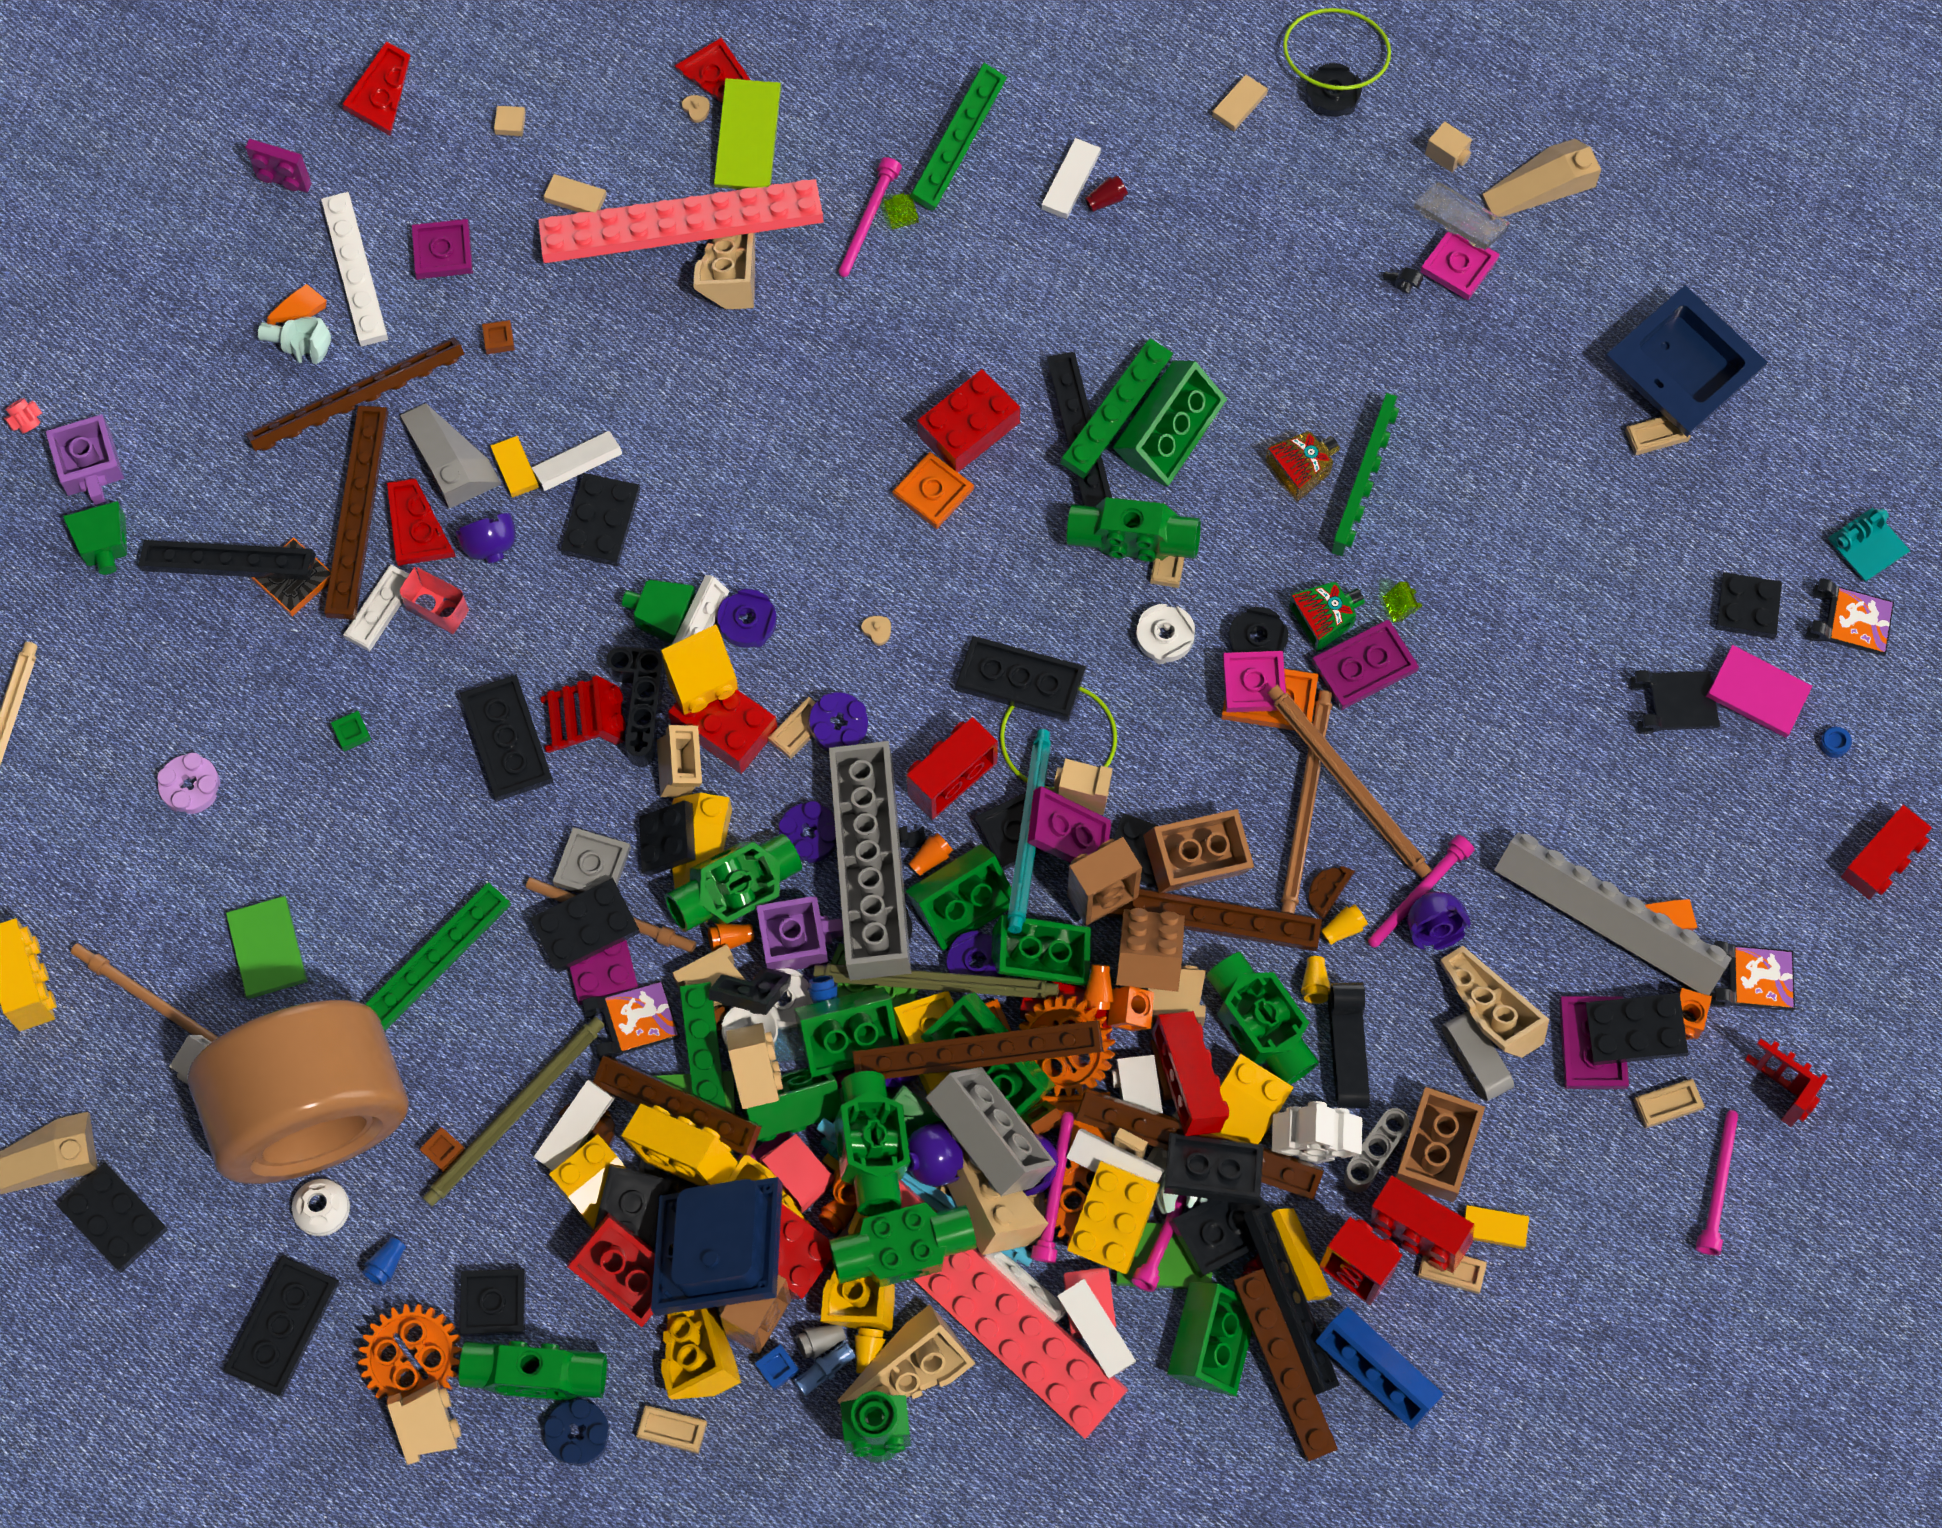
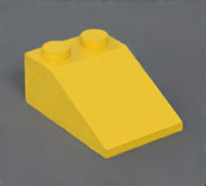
[661,624,738,715]
[1220,1054,1294,1144]
[549,1134,627,1230]

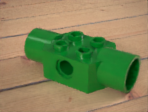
[1067,497,1201,562]
[665,834,802,932]
[1206,952,1319,1085]
[834,1071,910,1217]
[829,1202,977,1288]
[459,1341,607,1401]
[840,1391,911,1463]

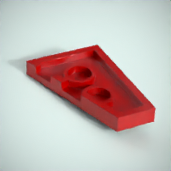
[675,37,751,104]
[343,41,411,136]
[387,479,456,566]

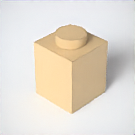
[1425,121,1472,172]

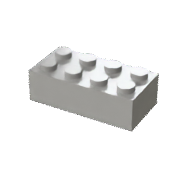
[926,1067,1057,1196]

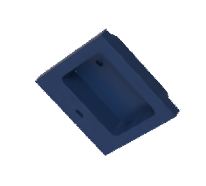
[1604,285,1768,437]
[651,1177,783,1316]

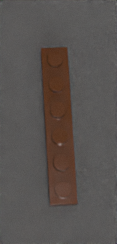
[593,1056,762,1156]
[1232,1268,1338,1462]

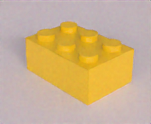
[0,918,57,1031]
[621,1104,738,1186]

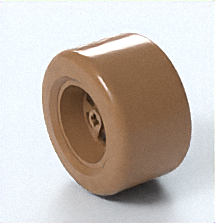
[187,1000,409,1184]

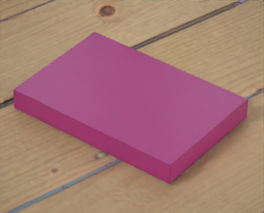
[1706,645,1812,738]

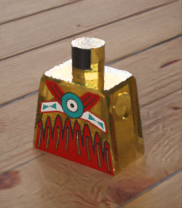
[1266,431,1340,502]

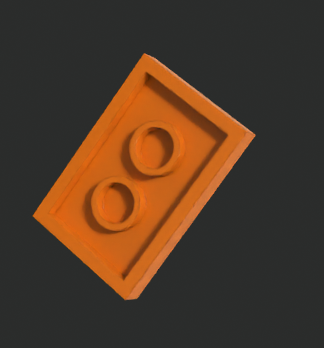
[1221,669,1318,730]

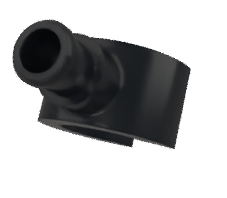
[1383,267,1424,294]
[899,825,926,848]

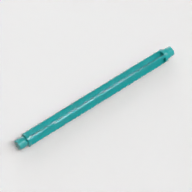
[1007,729,1051,934]

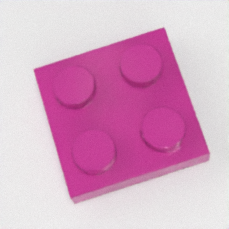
[1420,226,1500,300]
[1223,651,1286,712]

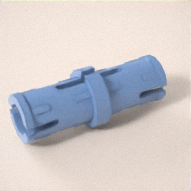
[793,1341,856,1397]

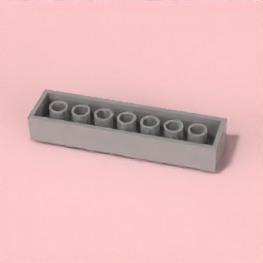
[829,741,912,981]

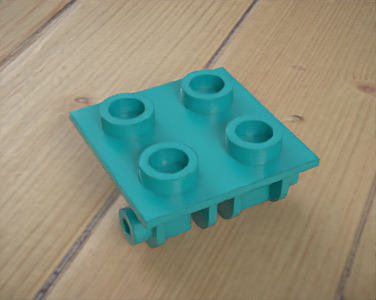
[1827,507,1910,582]

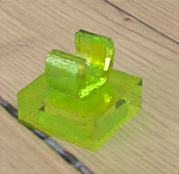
[884,193,919,230]
[1382,582,1422,622]

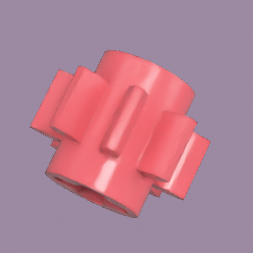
[4,398,42,434]

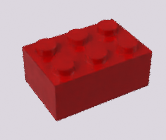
[917,369,1021,472]
[668,690,778,774]
[906,717,998,820]
[1371,1175,1475,1273]
[778,1203,832,1300]
[568,1213,655,1327]
[1319,1217,1403,1306]

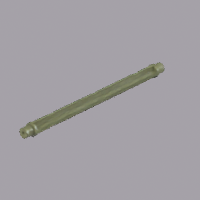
[814,964,1059,999]
[422,1016,605,1207]

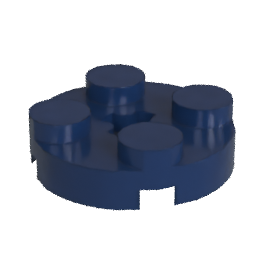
[544,1399,610,1466]

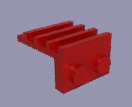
[541,675,626,753]
[1744,1038,1828,1127]

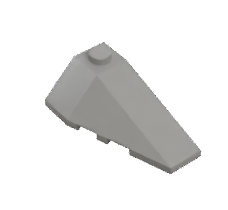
[400,403,501,509]

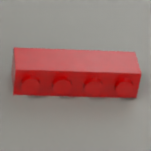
[1152,1011,1229,1136]

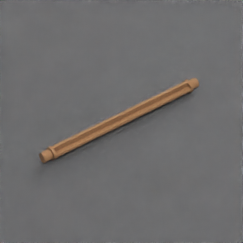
[1267,685,1432,879]
[1281,690,1333,914]

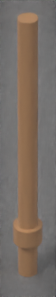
[526,877,696,953]
[71,943,218,1042]

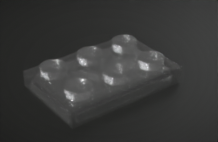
[1413,182,1510,250]

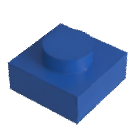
[755,1344,800,1391]

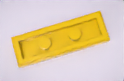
[1272,1208,1332,1301]

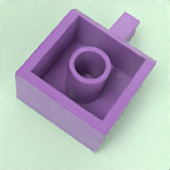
[46,414,124,505]
[756,896,844,970]

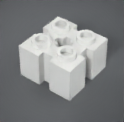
[1272,1101,1362,1164]

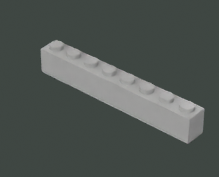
[1494,832,1732,995]

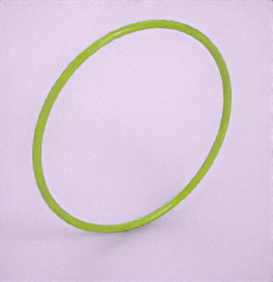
[1283,8,1391,90]
[1000,687,1117,791]

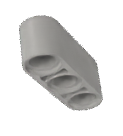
[1442,1011,1514,1102]
[1344,1108,1409,1192]

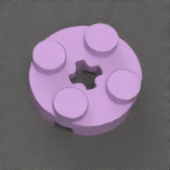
[157,753,220,814]

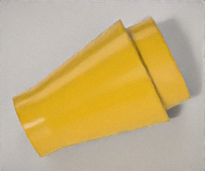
[1320,904,1368,945]
[1301,956,1330,1004]
[854,1327,886,1373]

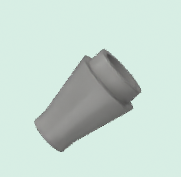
[796,1324,846,1359]

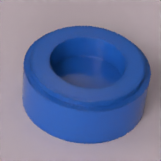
[1820,726,1852,758]

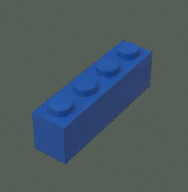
[1315,1306,1444,1429]

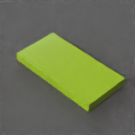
[714,78,781,190]

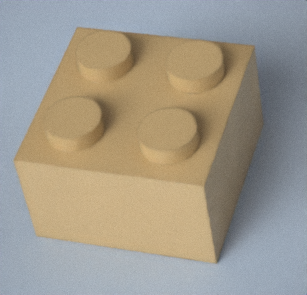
[726,1023,783,1109]

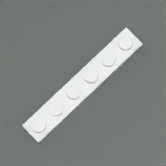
[321,192,388,347]

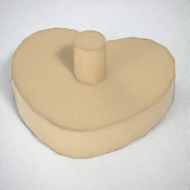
[682,95,710,123]
[861,616,891,646]

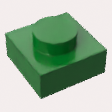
[331,711,372,752]

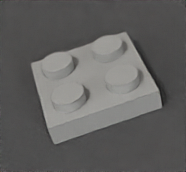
[553,827,631,893]

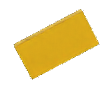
[491,436,539,498]
[1464,1205,1529,1249]

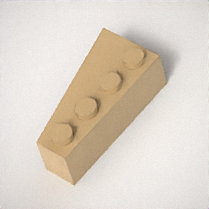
[946,1129,1049,1255]

